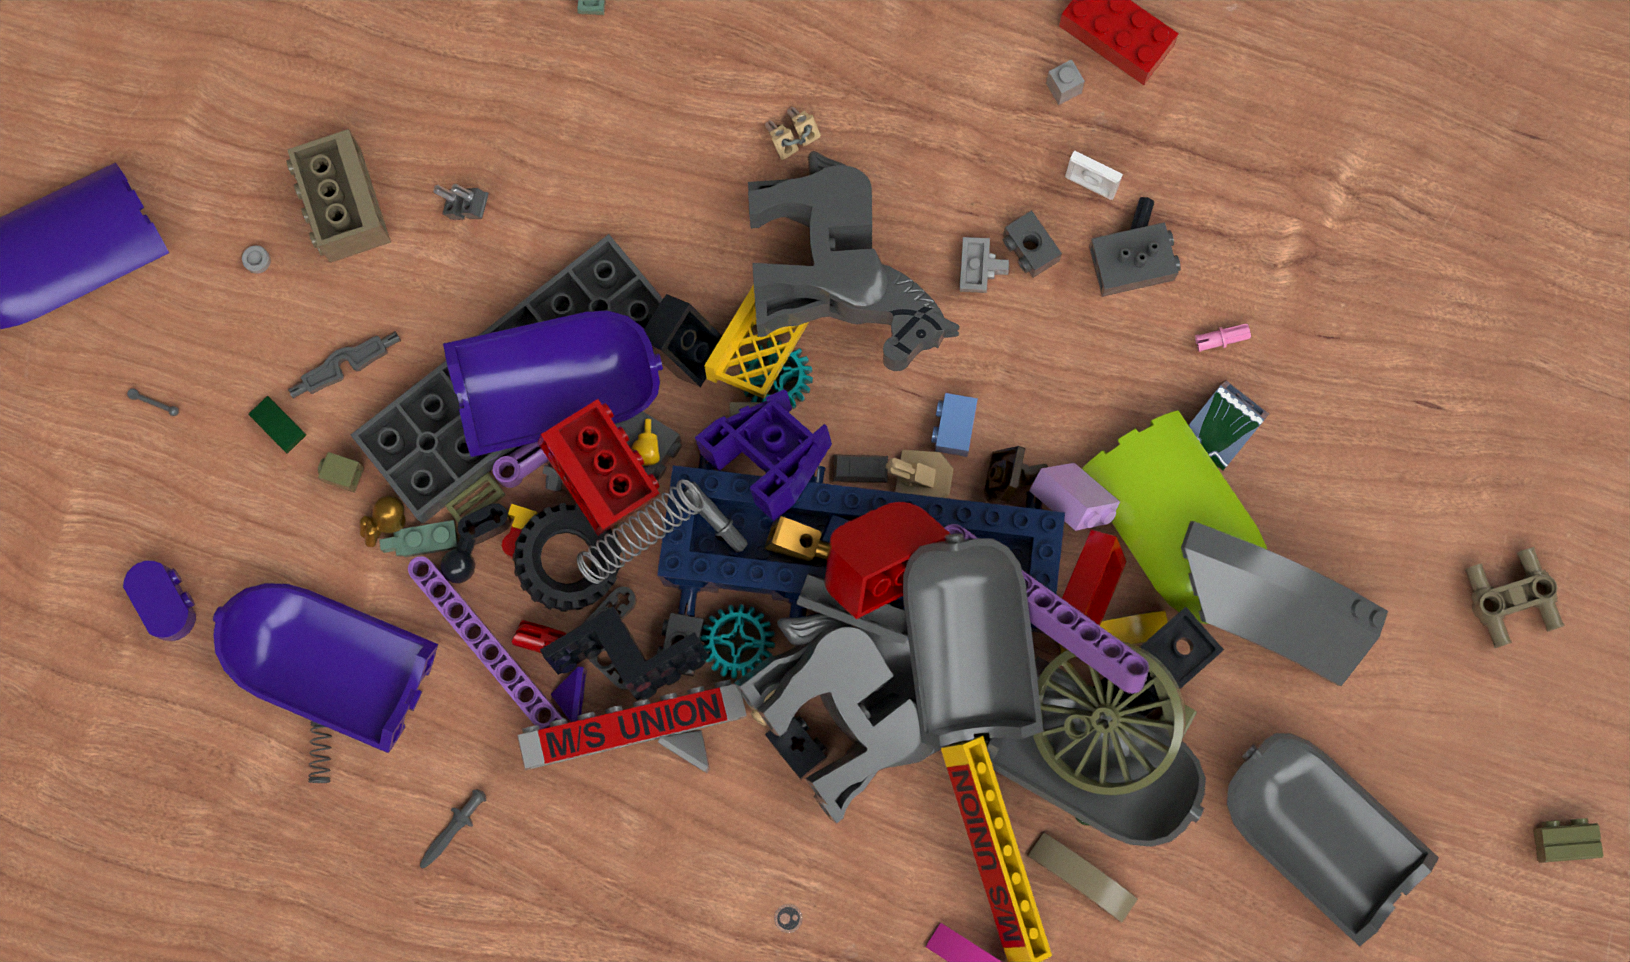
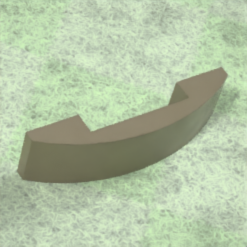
[1028,833,1138,923]

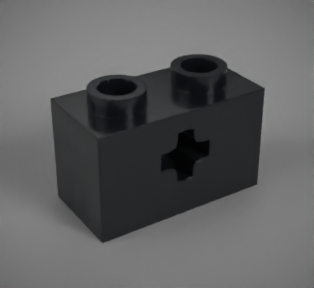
[765,715,827,780]

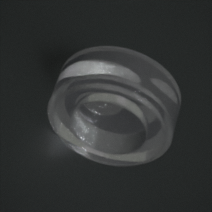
[774,904,803,933]

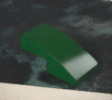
[248,396,306,454]

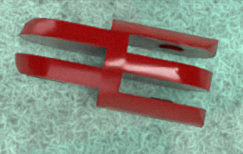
[511,620,567,654]

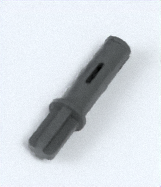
[683,482,748,553]

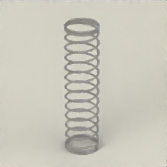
[577,479,704,584]

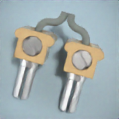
[765,107,821,160]

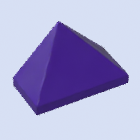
[551,666,587,722]

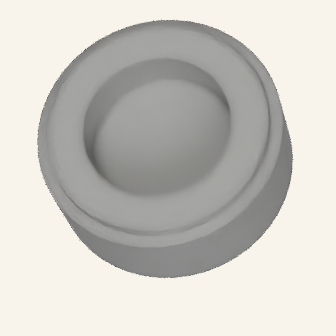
[242,245,271,274]

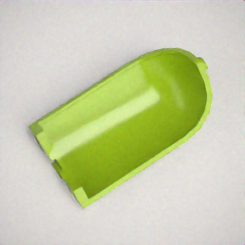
[1082,410,1267,624]

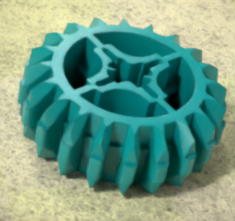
[740,340,813,409]
[700,604,775,680]

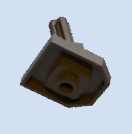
[984,446,1048,504]

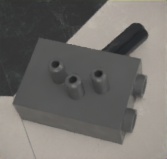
[1089,197,1181,297]

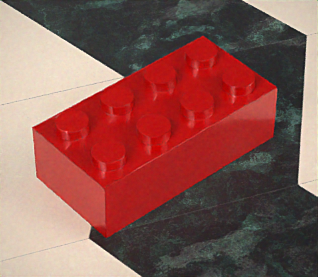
[1059,0,1179,85]

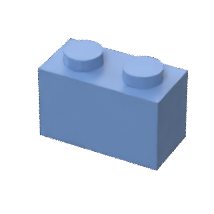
[931,393,978,457]

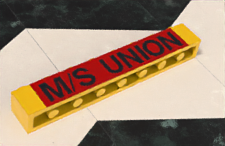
[941,736,1052,962]

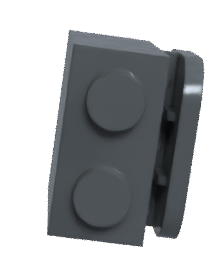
[615,411,682,481]

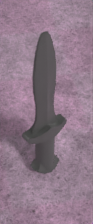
[420,789,486,868]

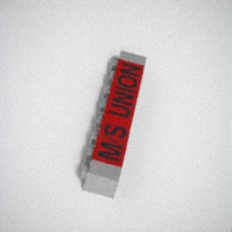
[517,680,747,771]

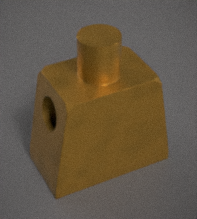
[764,516,830,562]

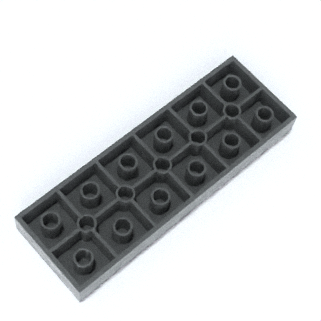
[351,234,663,524]

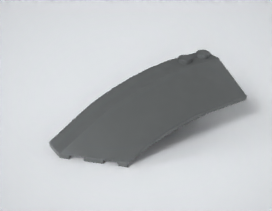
[1181,521,1388,686]

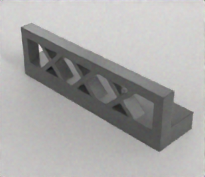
[797,573,908,645]

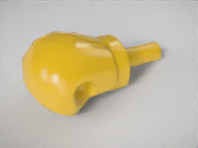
[631,419,660,466]

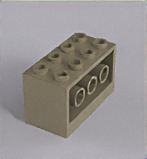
[286,129,391,263]

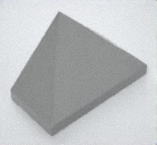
[658,731,710,773]

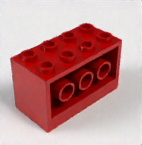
[537,399,660,536]

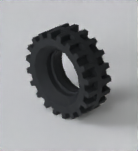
[513,503,622,612]

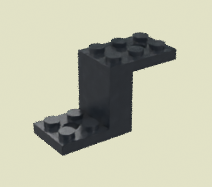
[540,606,710,701]
[1093,607,1224,717]

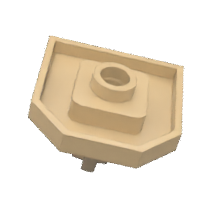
[886,450,953,498]

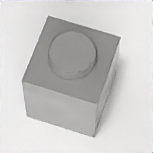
[1046,59,1085,105]

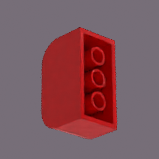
[824,502,951,619]

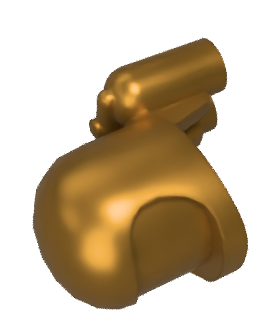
[360,496,406,547]

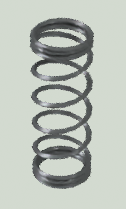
[308,721,332,783]

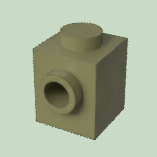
[318,452,364,493]

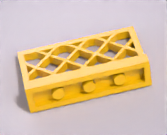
[704,284,809,399]

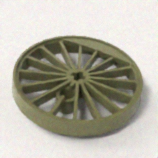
[1033,641,1186,795]

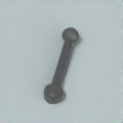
[127,389,179,416]

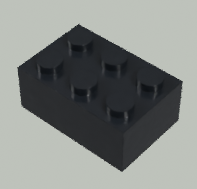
[644,294,722,388]

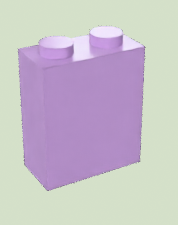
[1030,463,1120,531]

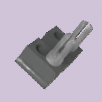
[433,184,489,220]

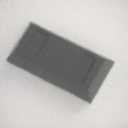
[833,454,888,483]

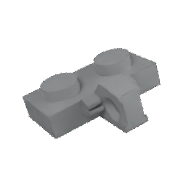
[960,237,1009,293]

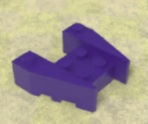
[695,389,832,521]

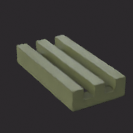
[445,472,506,523]

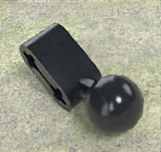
[440,503,511,583]

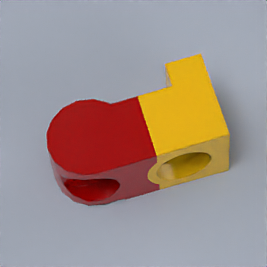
[501,504,538,559]

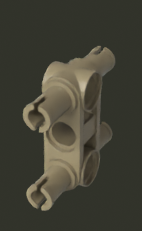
[1465,547,1565,648]

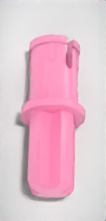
[1195,324,1251,352]

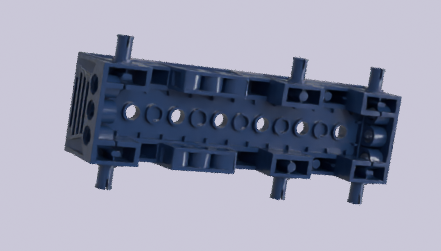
[657,453,1065,633]

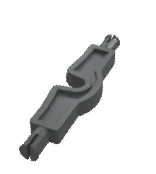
[288,331,401,399]

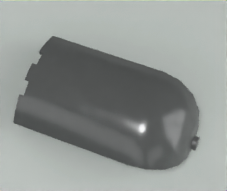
[903,533,1043,747]
[986,656,1206,847]
[1227,733,1439,947]

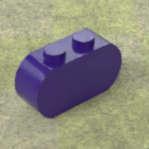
[123,560,196,641]

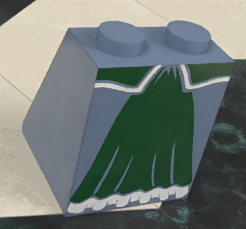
[1189,381,1269,471]

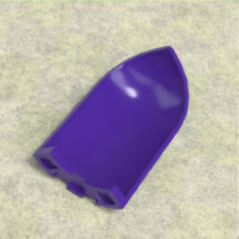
[0,162,169,329]
[443,311,663,457]
[213,583,438,753]

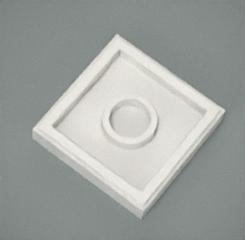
[1065,150,1123,200]

